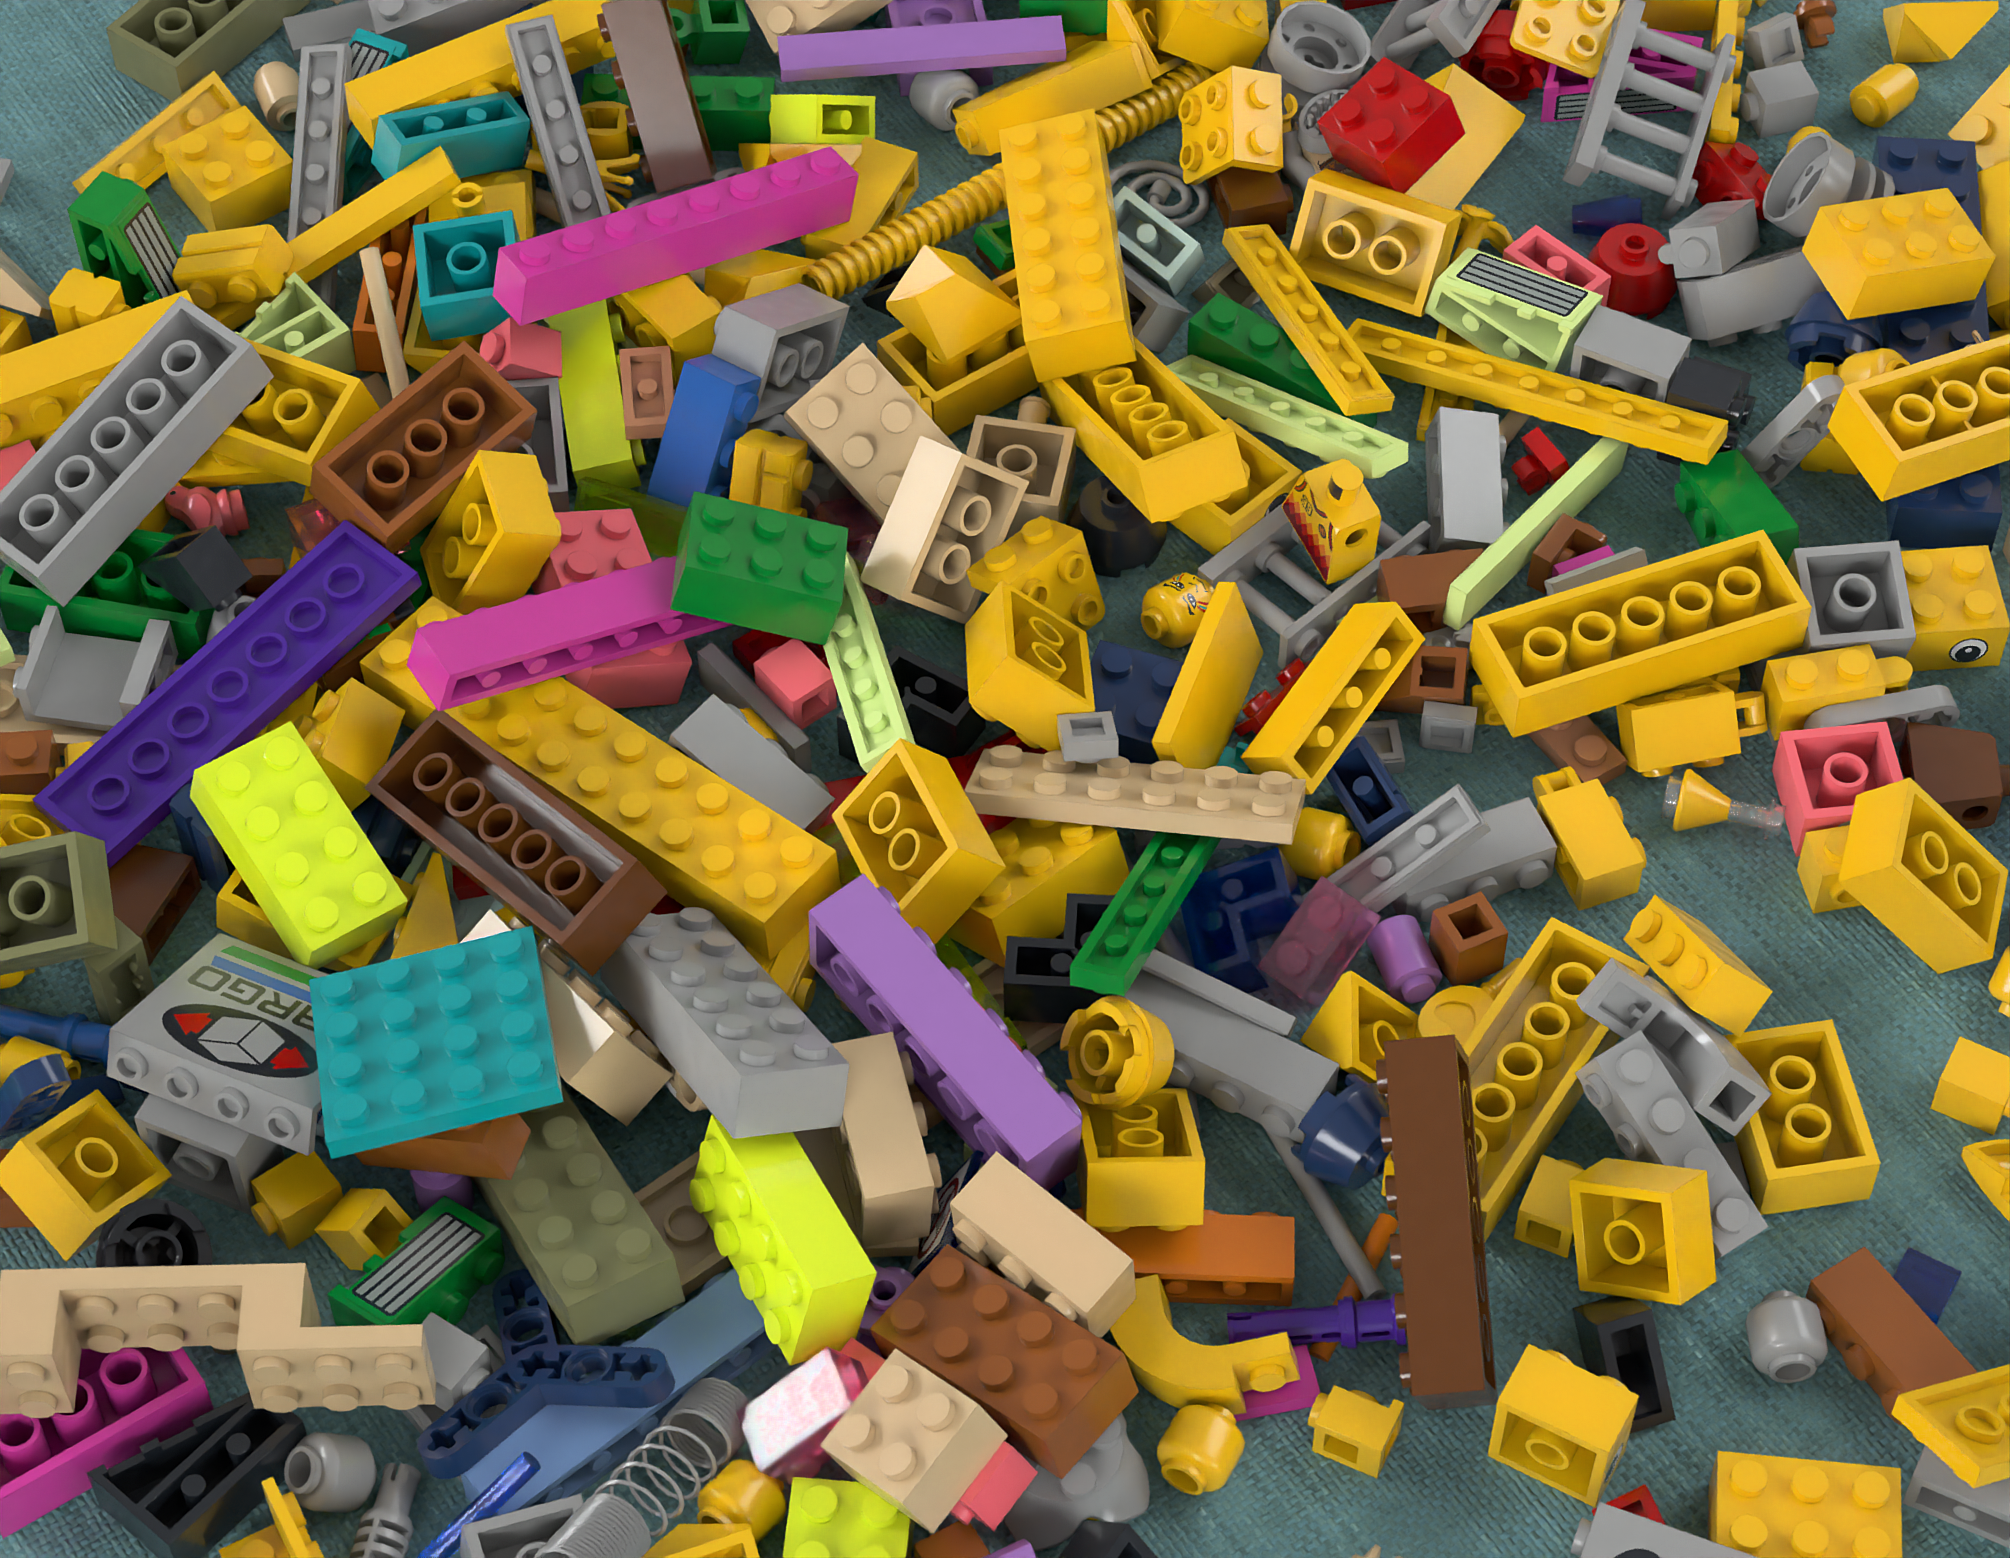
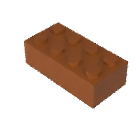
[309,341,538,554]
[870,1244,1139,1479]

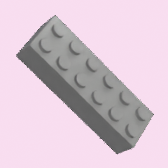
[0,296,274,607]
[601,907,849,1139]

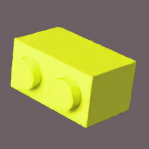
[769,94,875,144]

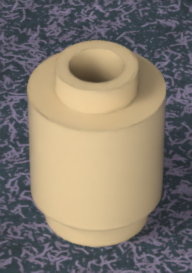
[253,61,299,131]

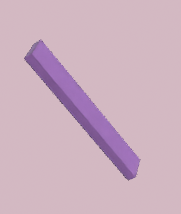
[777,15,1066,82]

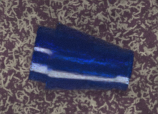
[1572,193,1642,237]

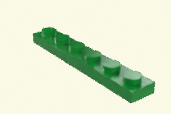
[1070,831,1222,996]

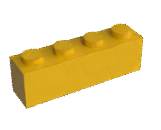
[1240,601,1425,795]

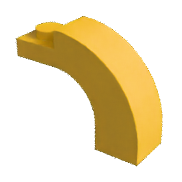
[1110,1274,1301,1415]

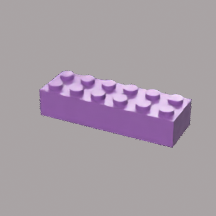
[809,873,1083,1191]

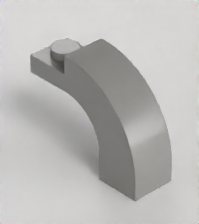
[1576,957,1772,1136]

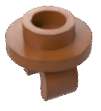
[1792,0,1837,49]

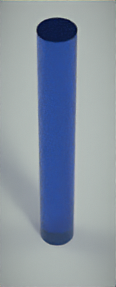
[415,1451,541,1558]

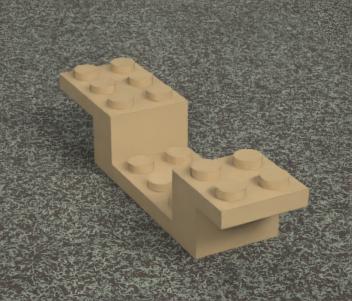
[0,1263,437,1418]

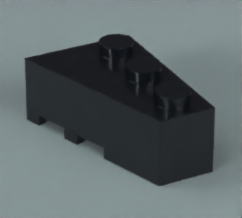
[87,1392,307,1558]

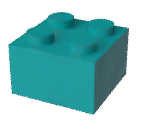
[413,210,521,341]

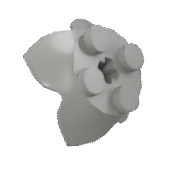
[1003,1412,1150,1552]

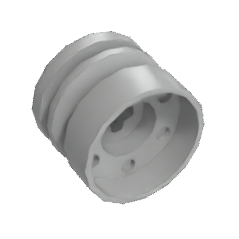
[1255,0,1371,127]
[1762,131,1895,243]

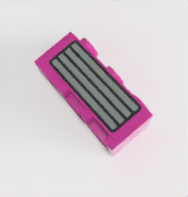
[1540,28,1704,122]

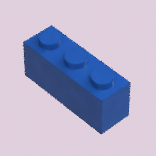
[644,354,761,520]

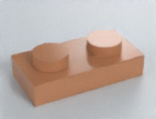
[619,346,674,440]
[1527,715,1627,785]

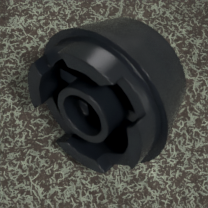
[1065,475,1167,578]
[96,1198,212,1268]

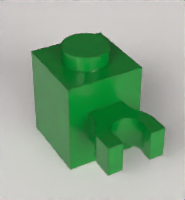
[669,0,750,64]

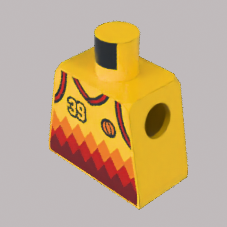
[1281,458,1381,585]

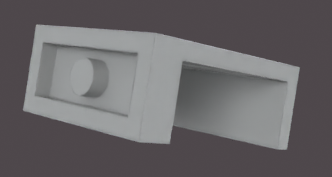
[13,605,178,731]

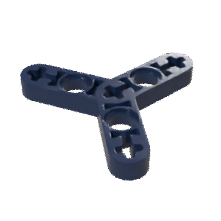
[0,1054,126,1141]
[417,1269,675,1479]

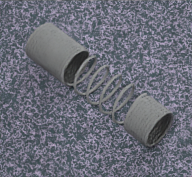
[534,1378,756,1558]

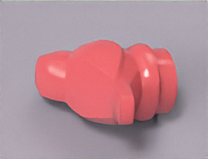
[164,482,250,537]

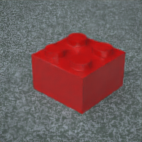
[1317,57,1466,194]

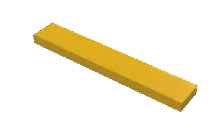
[197,146,462,331]
[1222,224,1395,416]

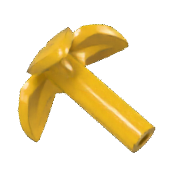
[1449,204,1514,266]

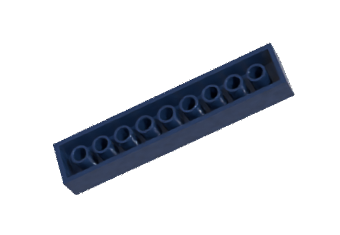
[1872,136,2002,552]

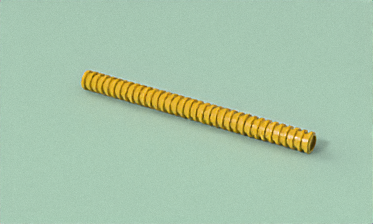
[801,61,1219,300]

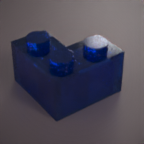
[1180,847,1308,994]

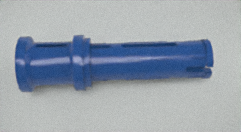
[0,1004,117,1070]

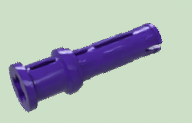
[1227,1292,1406,1349]

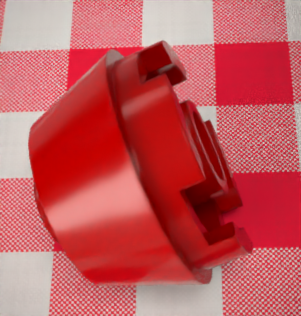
[1458,10,1550,101]
[1586,223,1679,320]

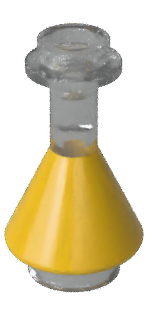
[1661,769,1786,840]

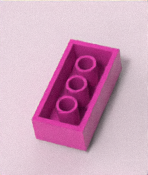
[0,1347,214,1539]

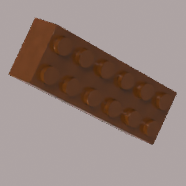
[364,708,668,977]
[1376,1034,1498,1410]

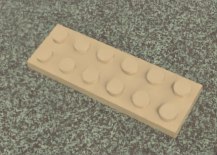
[964,745,1306,845]

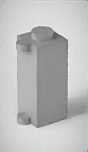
[1658,199,1761,278]

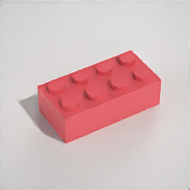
[531,508,692,709]

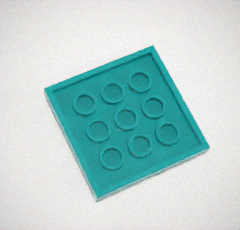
[309,925,564,1159]

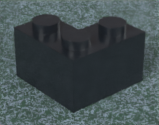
[1656,356,1756,466]
[837,645,986,765]
[1003,893,1118,1024]

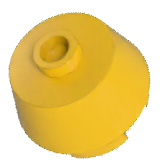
[1060,996,1174,1111]

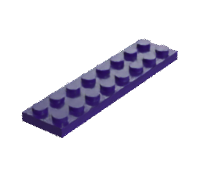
[32,519,422,869]

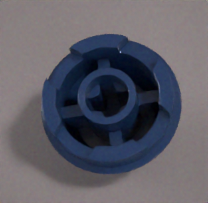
[1785,291,1883,372]
[1291,1074,1390,1190]

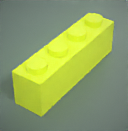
[548,299,647,498]

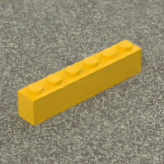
[344,0,616,150]

